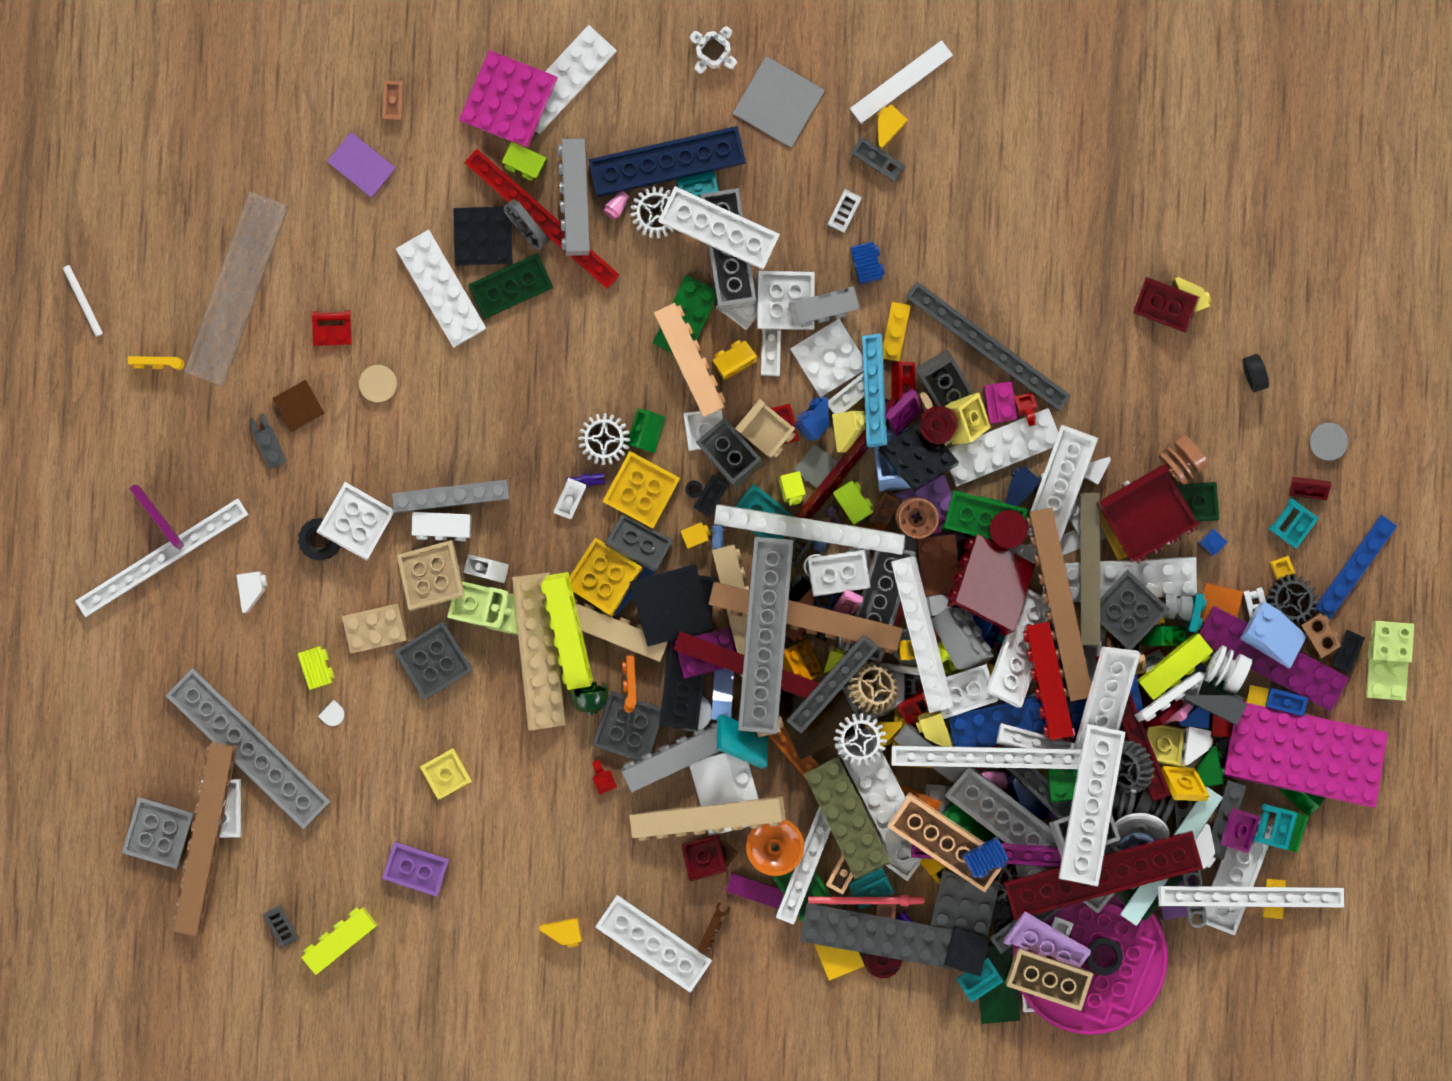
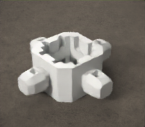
[690,26,737,74]

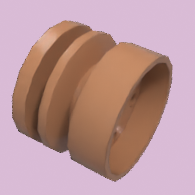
[1158,434,1209,486]
[895,497,939,539]

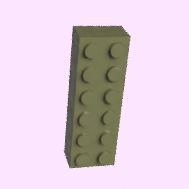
[804,757,892,879]

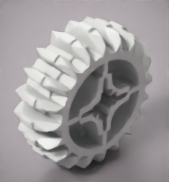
[631,187,674,239]
[578,413,630,465]
[834,713,887,766]

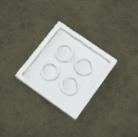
[757,271,815,330]
[790,319,863,397]
[317,482,394,561]

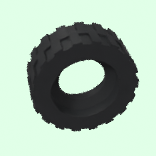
[298,518,341,561]

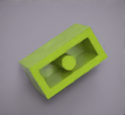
[502,142,547,182]
[832,480,874,525]

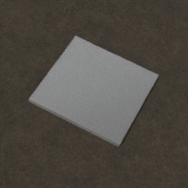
[732,56,825,148]

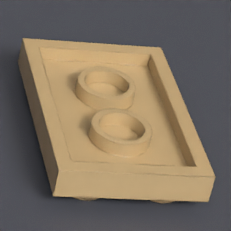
[342,603,407,654]

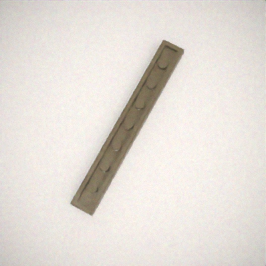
[1080,493,1100,646]

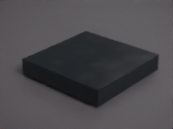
[944,928,990,976]

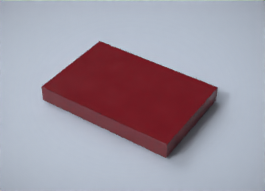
[1133,277,1200,333]

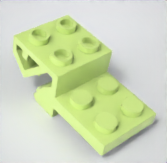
[447,581,518,635]
[1366,621,1414,701]

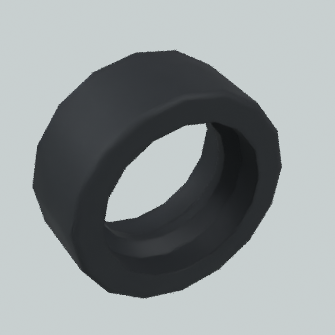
[1242,354,1269,393]
[1086,937,1123,975]

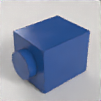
[1198,529,1227,556]

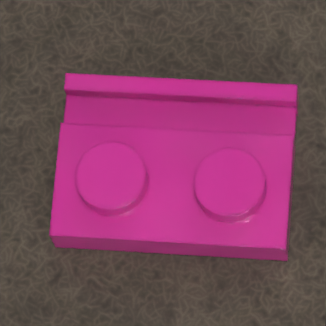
[984,381,1018,424]

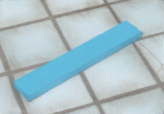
[862,333,887,448]

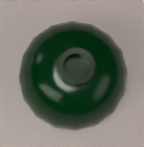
[570,681,608,715]

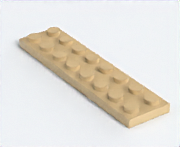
[512,573,565,730]

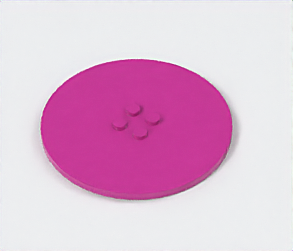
[1012,895,1168,1035]

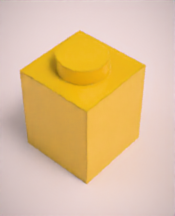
[680,522,711,549]

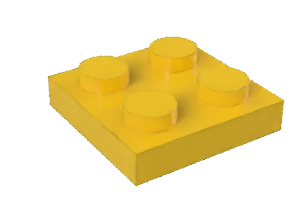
[1161,766,1210,801]

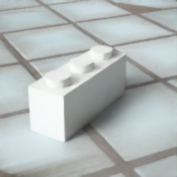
[412,512,472,541]

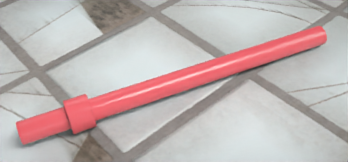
[808,895,924,906]

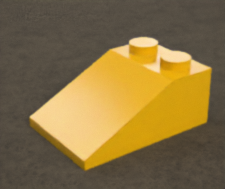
[712,340,757,381]

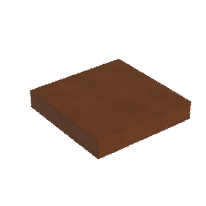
[272,380,325,432]

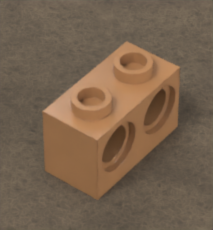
[1298,613,1341,658]

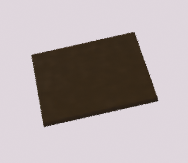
[779,670,859,760]

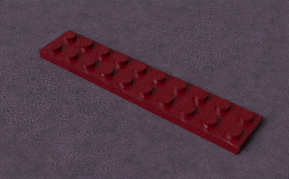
[1004,830,1203,920]

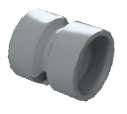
[1163,594,1193,621]

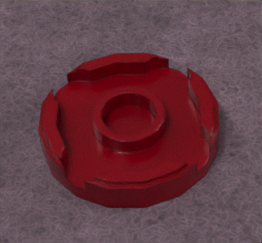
[920,406,958,444]
[989,510,1028,549]
[864,953,902,979]

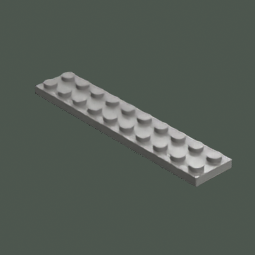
[738,537,794,734]
[166,668,331,829]
[945,767,1115,913]

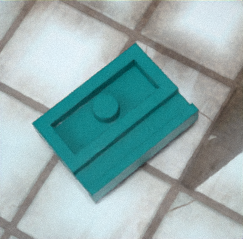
[677,171,719,198]
[1185,593,1207,633]
[848,868,895,910]
[956,957,1004,1003]

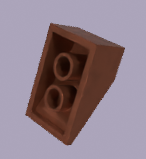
[916,535,959,596]

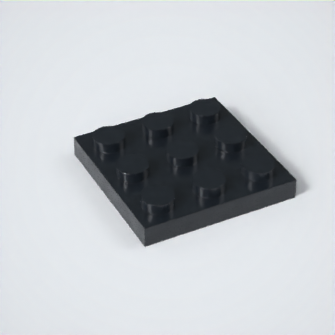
[453,206,513,266]
[878,422,959,492]

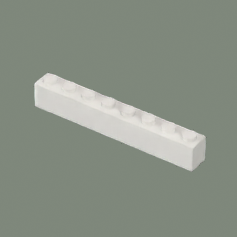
[891,557,953,713]

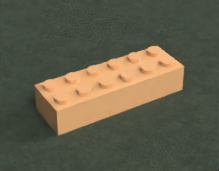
[887,792,1007,892]

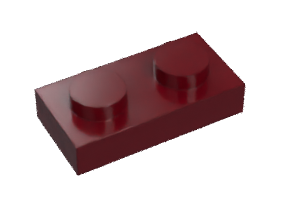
[1289,477,1331,501]

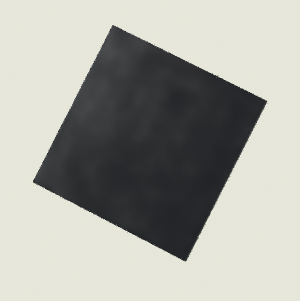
[630,564,713,647]

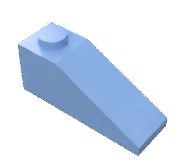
[711,668,734,720]

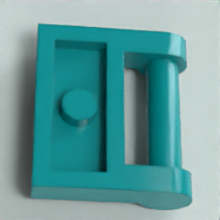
[1268,498,1319,549]
[1253,804,1297,850]

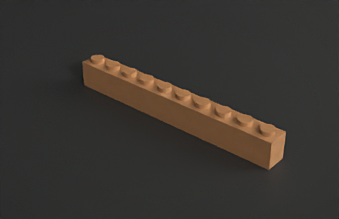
[1026,507,1091,702]
[708,582,903,653]
[173,741,238,936]

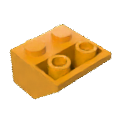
[783,639,824,692]

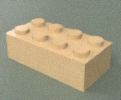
[1006,947,1093,1011]

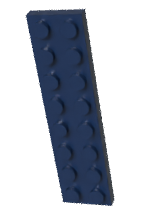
[588,126,746,197]

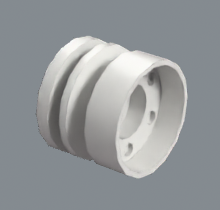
[1204,645,1252,694]

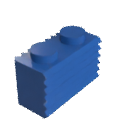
[850,241,885,285]
[963,837,1009,878]

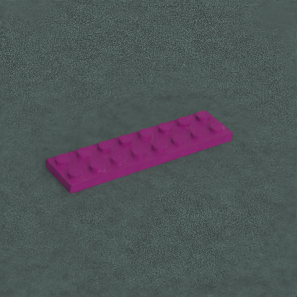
[1198,605,1349,712]

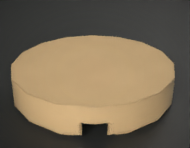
[359,365,397,403]

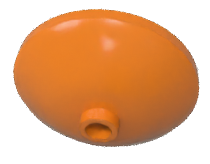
[746,820,804,876]

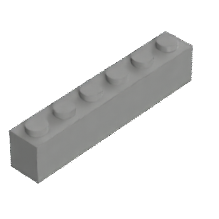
[558,138,590,256]
[392,479,511,513]
[620,720,720,792]

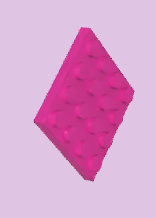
[459,50,558,148]

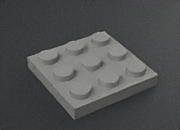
[122,797,195,869]

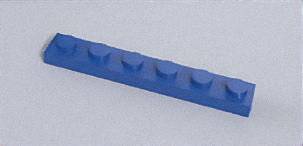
[1314,515,1397,619]

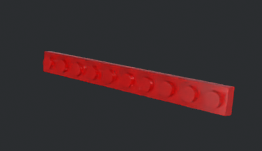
[464,149,620,290]

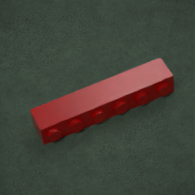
[1022,621,1074,741]

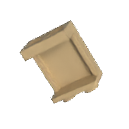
[735,399,796,459]

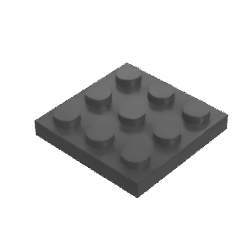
[1100,570,1170,650]
[394,621,473,700]
[592,691,661,761]
[930,869,1000,937]

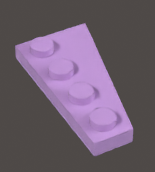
[1004,911,1091,968]

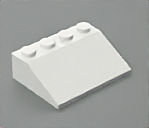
[689,752,758,836]

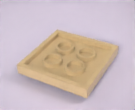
[397,540,465,611]

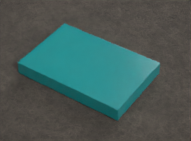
[735,483,794,539]
[717,714,767,769]

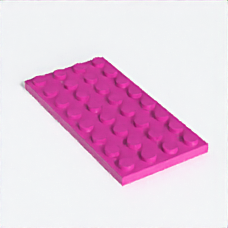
[1223,701,1388,808]

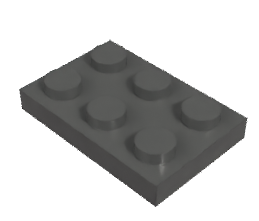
[605,513,673,572]

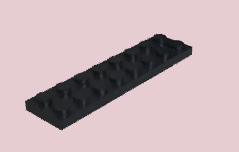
[659,575,716,730]

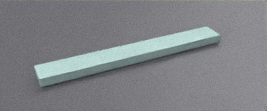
[1120,787,1223,926]

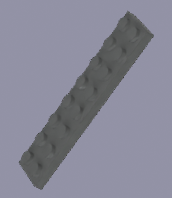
[800,903,953,969]

